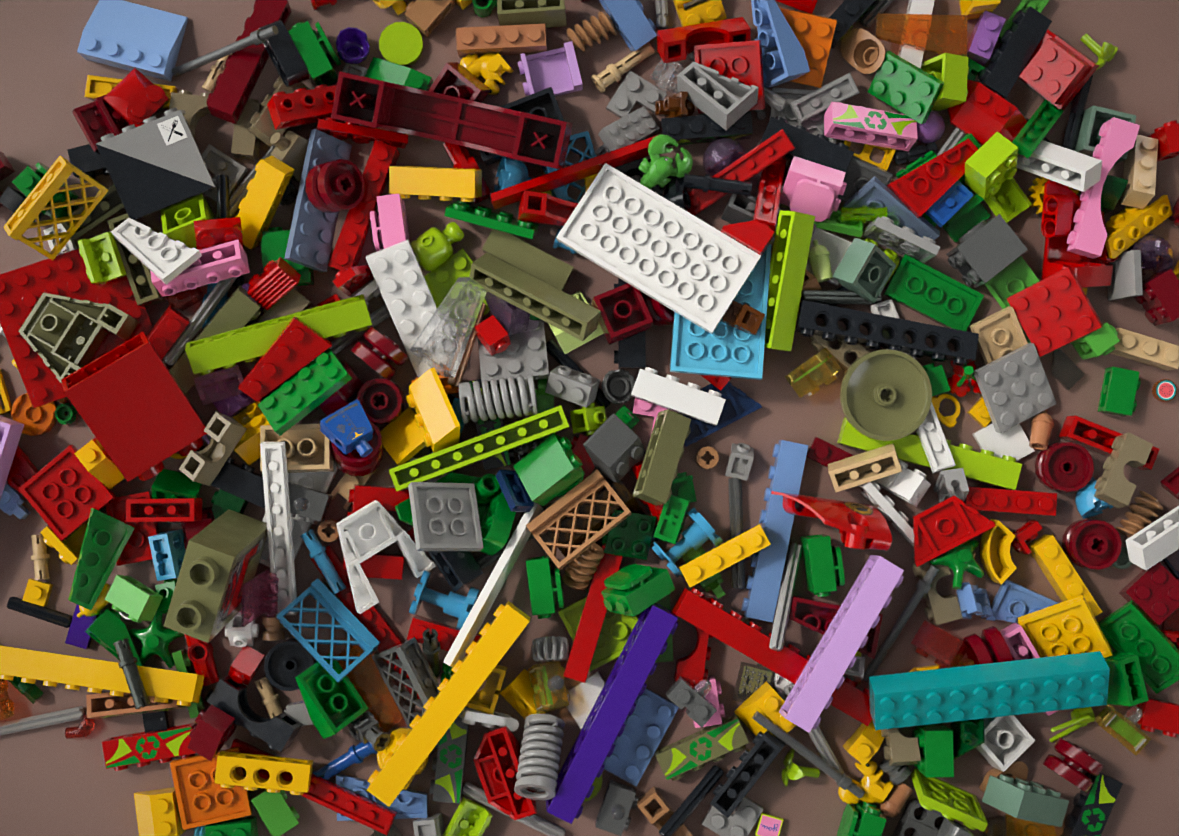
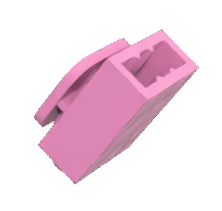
[780,156,847,222]
[370,193,410,251]

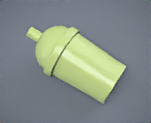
[808,240,833,283]

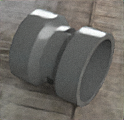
[879,759,911,785]

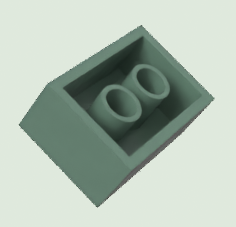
[982,774,1069,827]

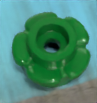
[55,403,77,425]

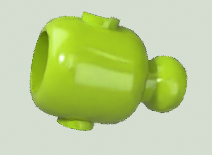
[410,222,464,271]

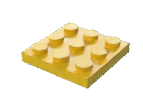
[1018,595,1112,658]

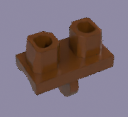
[655,91,695,118]

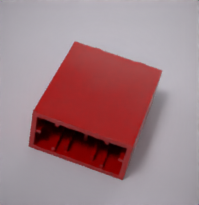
[61,332,207,482]

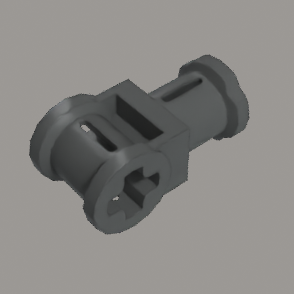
[347,711,390,751]

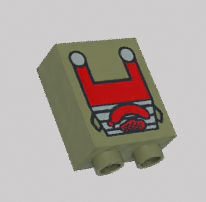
[164,509,268,643]

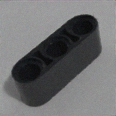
[258,20,309,87]

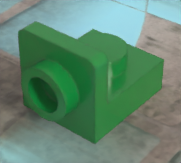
[671,472,697,503]

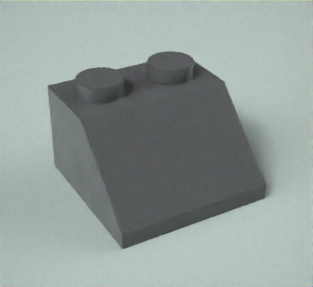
[583,414,646,483]

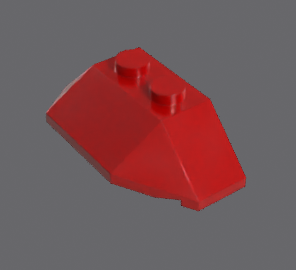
[947,79,1028,145]
[473,726,537,820]

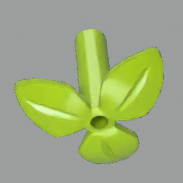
[1080,33,1118,70]
[781,749,820,787]

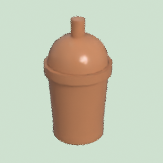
[1029,409,1054,450]
[880,782,913,818]

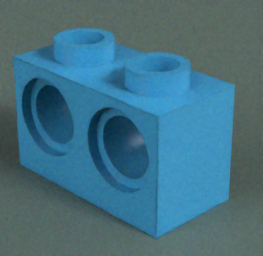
[148,529,186,581]

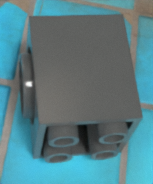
[946,214,1028,289]

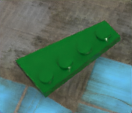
[68,508,134,610]

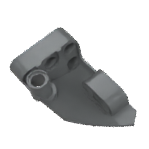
[892,799,974,836]

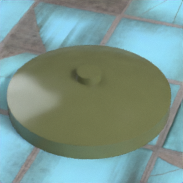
[840,349,932,441]

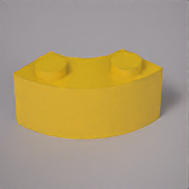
[980,519,1017,585]

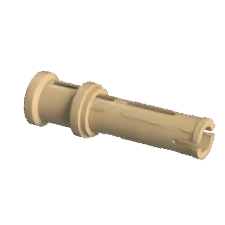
[591,42,655,93]

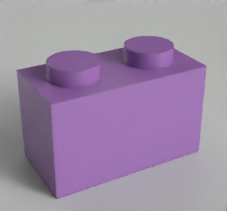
[963,10,1006,66]

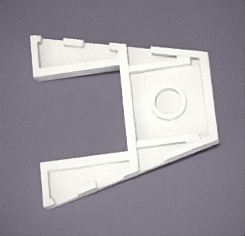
[336,500,436,614]

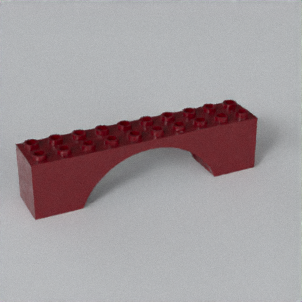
[331,71,573,169]

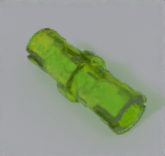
[841,205,887,223]

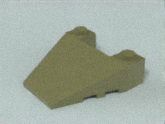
[18,293,139,383]

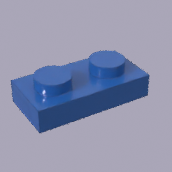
[925,180,974,228]

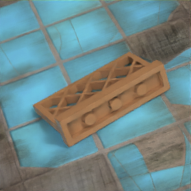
[525,470,632,570]

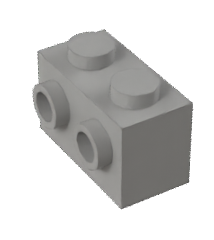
[545,365,600,407]

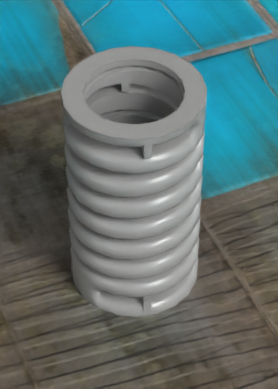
[459,374,538,424]
[514,714,565,800]

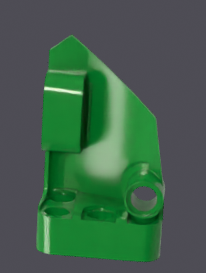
[395,472,516,556]

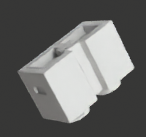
[874,459,931,507]

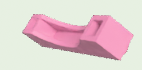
[1067,117,1140,259]

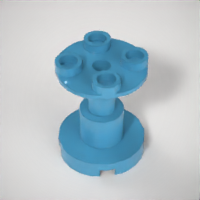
[652,508,724,578]
[409,570,480,631]

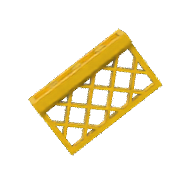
[4,155,109,260]

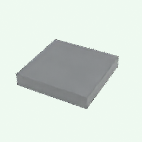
[1107,250,1143,301]

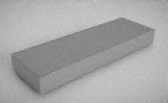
[789,73,860,124]

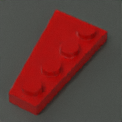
[887,138,978,218]

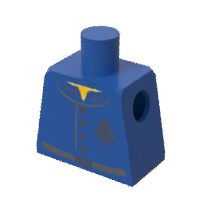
[320,399,373,458]

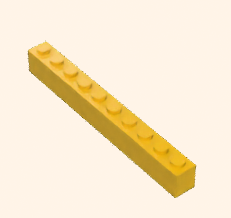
[367,601,531,807]
[0,646,204,707]

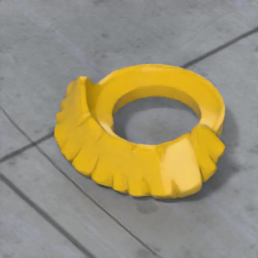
[932,394,960,428]

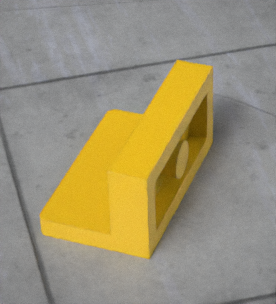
[500,669,555,719]

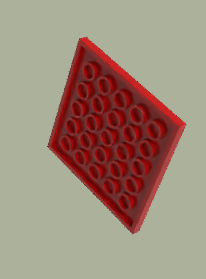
[0,248,165,408]

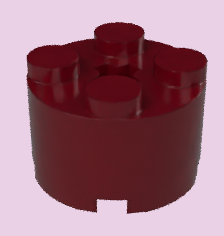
[357,378,406,424]

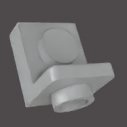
[725,443,754,481]

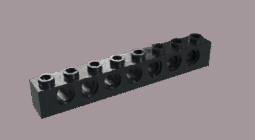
[795,300,979,366]

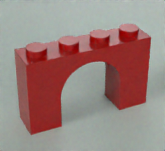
[343,484,409,580]

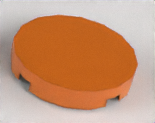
[11,393,57,436]

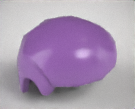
[917,110,945,144]

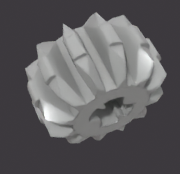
[531,636,569,662]

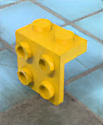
[40,521,88,565]

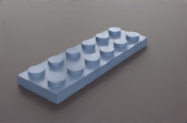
[284,129,352,273]

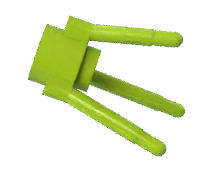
[1049,707,1095,742]

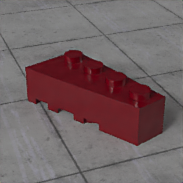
[789,596,883,659]

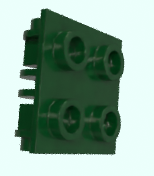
[602,509,657,560]
[950,719,985,760]

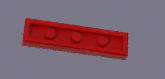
[753,158,786,230]

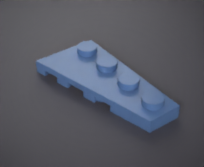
[336,774,428,821]

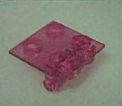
[241,568,279,627]

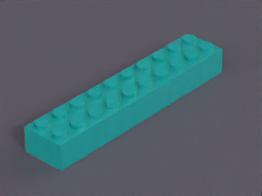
[869,651,1110,730]

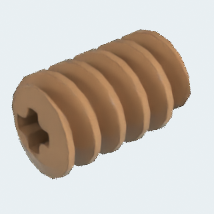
[566,11,617,54]
[1115,491,1164,538]
[561,540,604,590]

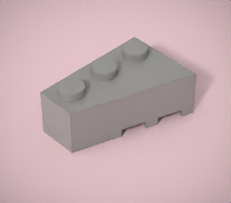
[677,62,759,130]

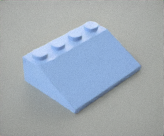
[77,0,188,81]

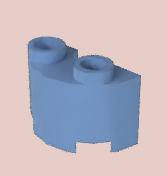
[956,582,993,619]

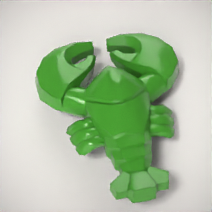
[639,134,693,189]

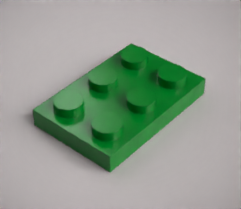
[868,51,944,124]

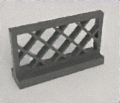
[371,637,440,729]

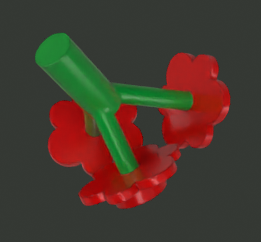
[947,360,981,398]

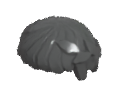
[602,369,636,404]

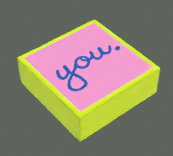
[755,812,783,836]

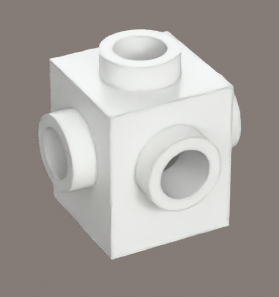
[225,612,259,648]

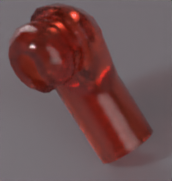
[65,714,96,739]

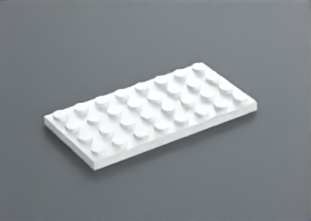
[556,163,761,334]

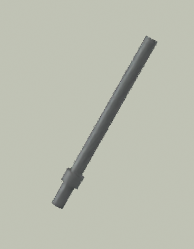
[172,26,279,77]
[863,565,940,682]
[752,711,865,799]

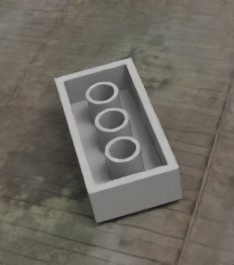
[598,106,660,152]

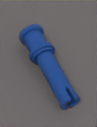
[313,742,377,780]

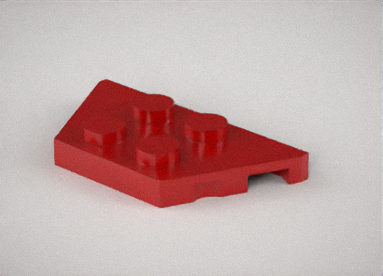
[913,495,996,567]

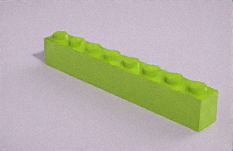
[185,294,372,375]
[389,405,570,491]
[837,417,1022,490]

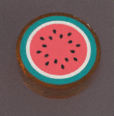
[1152,379,1177,402]

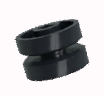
[264,637,318,691]

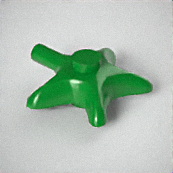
[930,540,984,590]
[128,612,185,669]

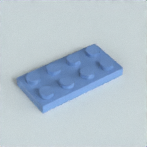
[603,688,679,786]

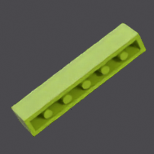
[764,210,815,352]

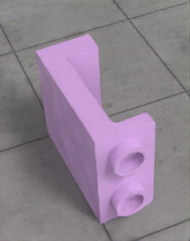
[517,41,583,96]

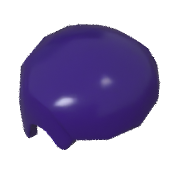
[336,27,370,64]

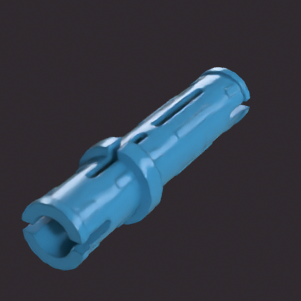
[300,529,347,595]

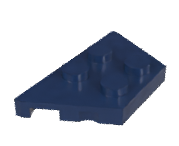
[683,382,762,447]

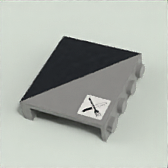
[96,107,217,220]

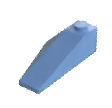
[751,0,810,89]

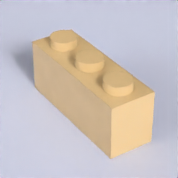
[1121,135,1158,209]
[1110,328,1179,371]
[828,443,902,492]

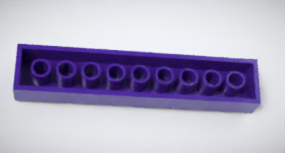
[545,603,678,824]

